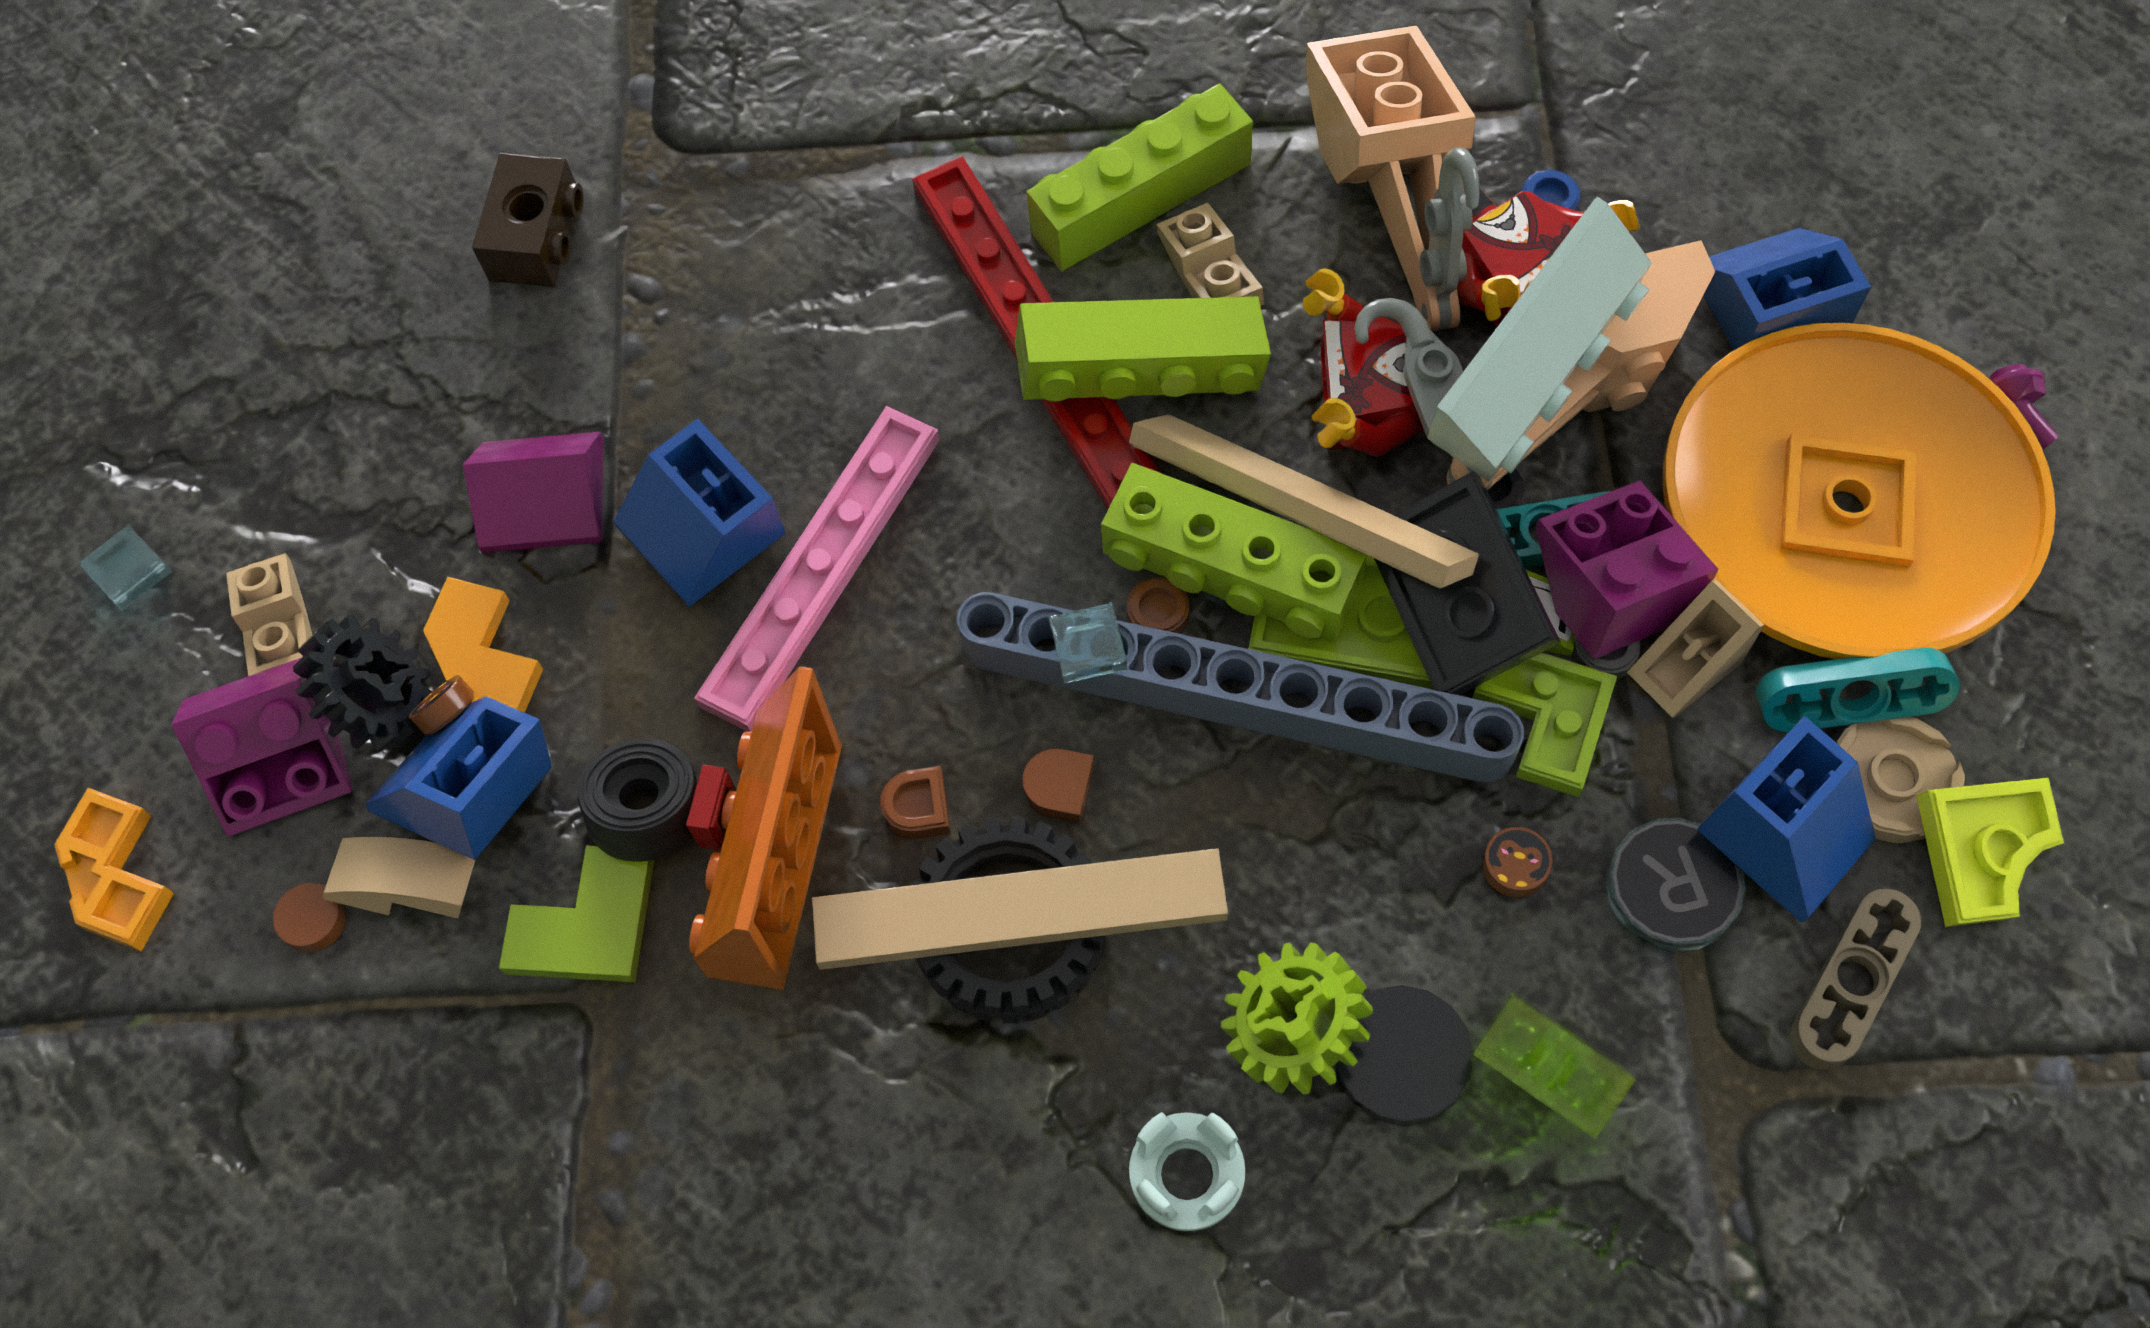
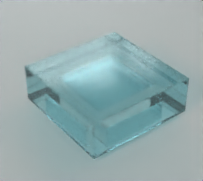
[78,525,172,610]
[1049,603,1127,683]

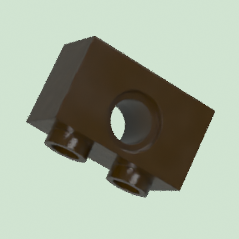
[472,153,584,287]

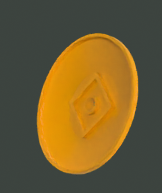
[1663,323,2056,659]

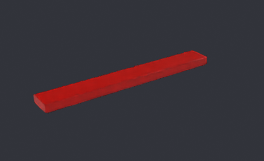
[912,156,1160,510]

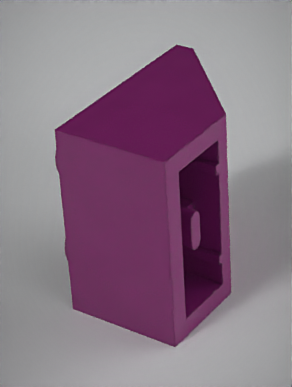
[1536,481,1719,659]
[171,657,352,837]

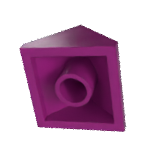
[462,432,604,553]

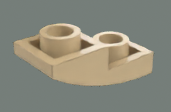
[1156,203,1264,306]
[226,553,312,676]
[322,837,476,919]

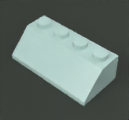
[1427,197,1652,482]

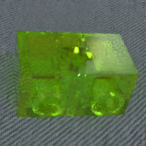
[1473,990,1636,1139]

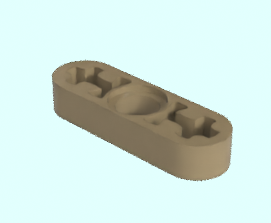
[1789,889,1921,1070]

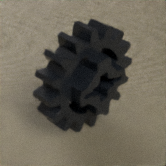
[293,615,432,751]

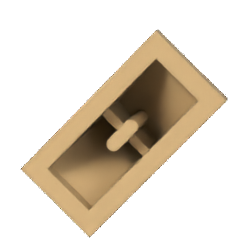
[1627,579,1764,718]

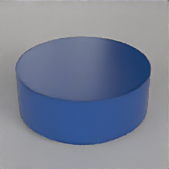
[1522,170,1580,211]

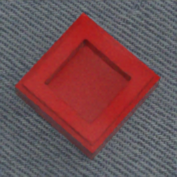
[686,764,737,851]

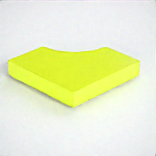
[1916,778,2064,927]

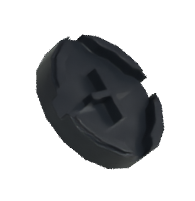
[1335,985,1474,1127]

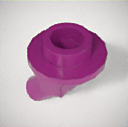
[1989,364,2058,449]

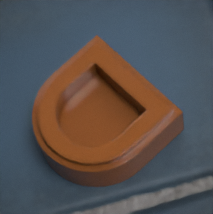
[1023,749,1095,823]
[880,766,951,839]

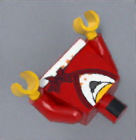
[1456,190,1640,327]
[1303,268,1423,457]

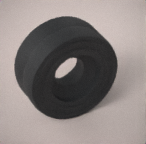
[578,739,698,862]

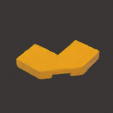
[423,577,543,713]
[54,788,174,952]

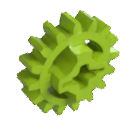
[1221,942,1373,1094]

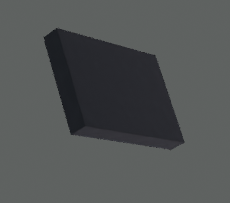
[1374,471,1561,695]

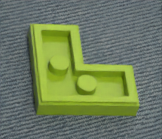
[1473,653,1617,797]
[499,846,655,982]

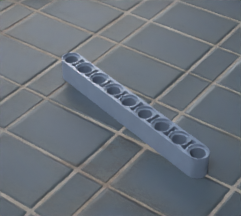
[957,592,1524,782]

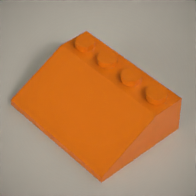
[689,666,842,990]

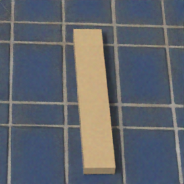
[1129,414,1479,589]
[812,848,1228,970]

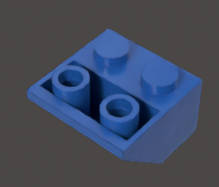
[1703,228,1871,350]
[613,418,786,607]
[365,696,552,860]
[1697,716,1876,923]

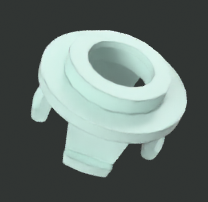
[1129,1112,1245,1231]

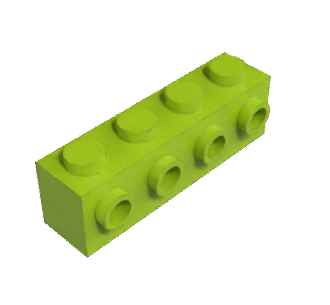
[1026,83,1253,272]
[1014,296,1271,401]
[1101,463,1367,642]

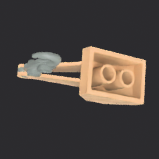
[1306,26,1480,332]
[1354,240,1715,490]

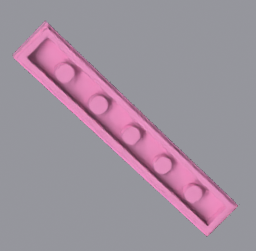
[694,406,940,732]

